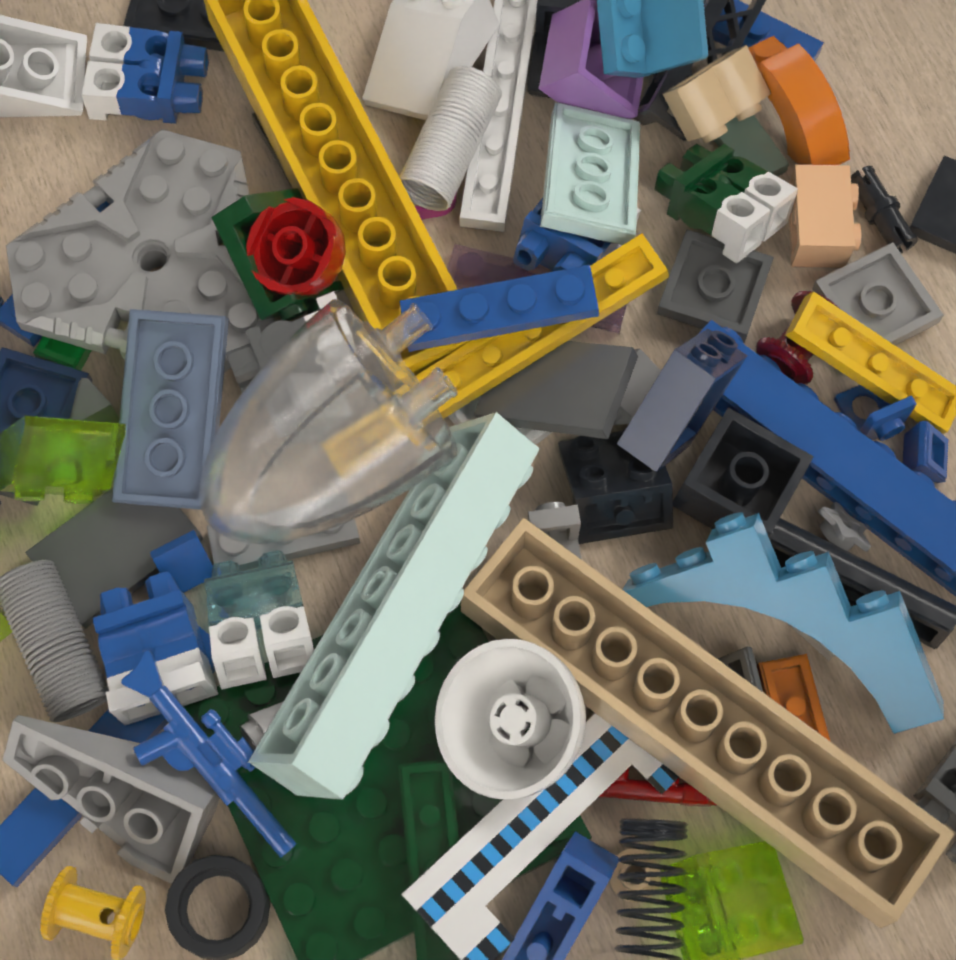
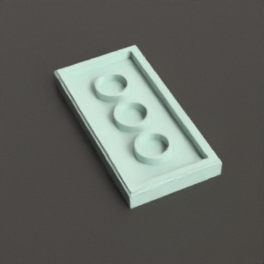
[540,103,640,245]

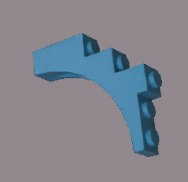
[622,512,944,734]

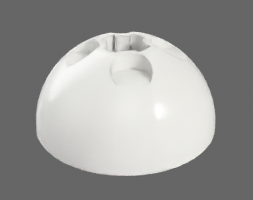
[435,639,586,799]

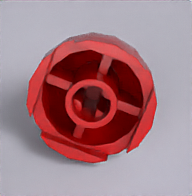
[246,197,346,296]

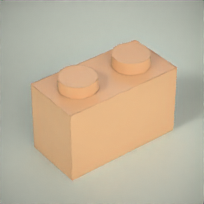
[789,164,861,268]

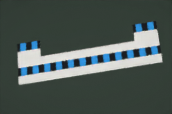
[402,713,679,960]

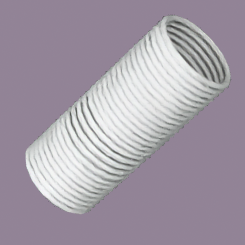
[399,66,502,211]

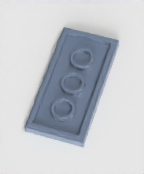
[112,309,229,511]

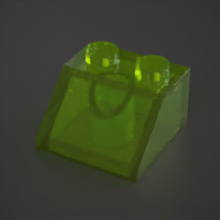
[0,416,126,504]

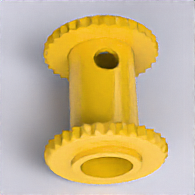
[40,866,146,960]

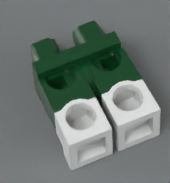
[654,143,798,264]

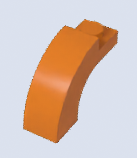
[748,36,850,165]

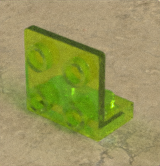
[660,841,804,960]

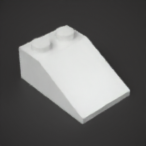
[362,0,499,120]
[0,15,87,117]

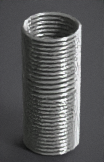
[0,560,109,723]

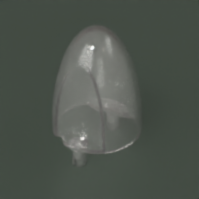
[199,299,458,544]

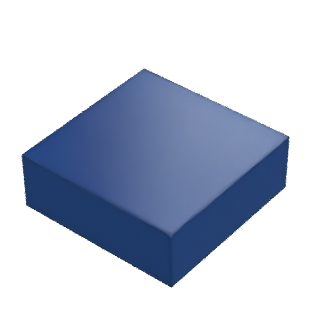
[150,530,217,593]

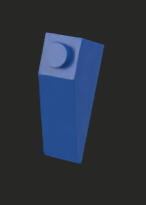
[502,831,619,960]

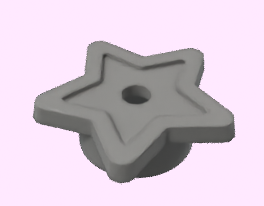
[818,502,871,552]

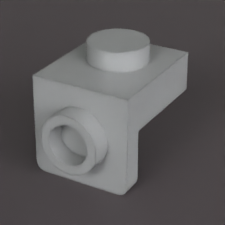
[528,502,582,560]

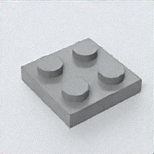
[812,242,944,345]

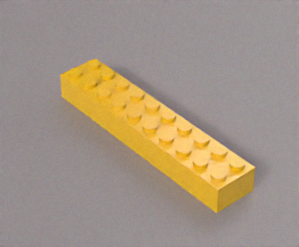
[204,0,471,389]

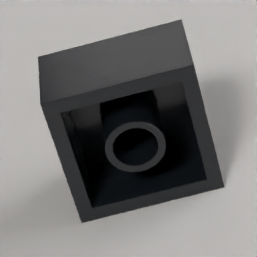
[673,408,814,537]

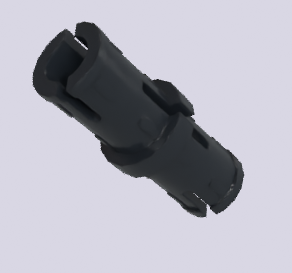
[851,165,918,254]

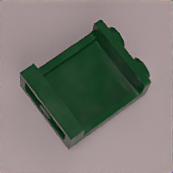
[211,188,344,321]

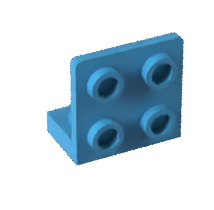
[597,0,708,78]

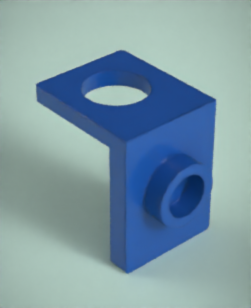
[834,385,917,441]

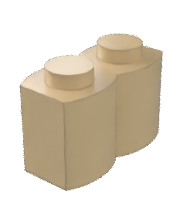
[663,45,771,144]

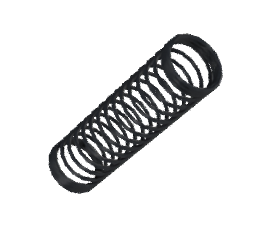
[614,818,688,960]

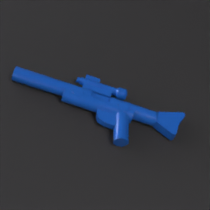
[121,651,296,858]

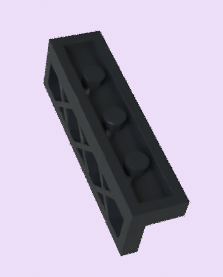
[633,0,766,141]

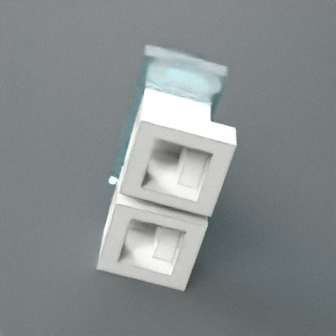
[204,550,314,689]

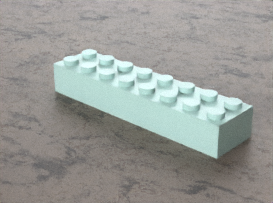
[248,412,540,799]

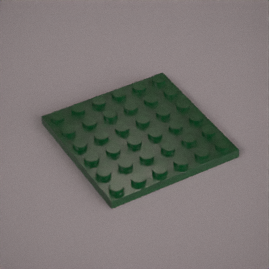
[183,601,592,960]

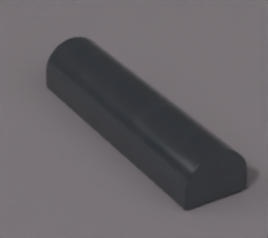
[769,517,956,649]

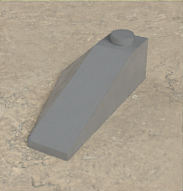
[3,715,220,884]

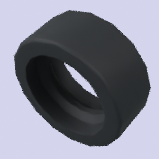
[165,855,270,960]

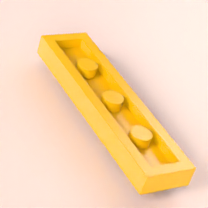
[785,291,956,434]

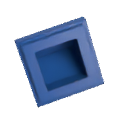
[902,421,949,483]

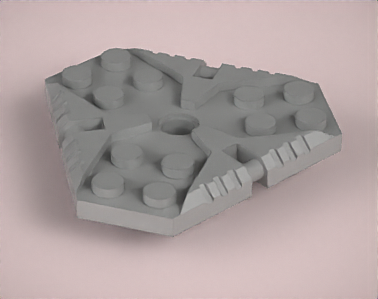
[6,129,275,373]

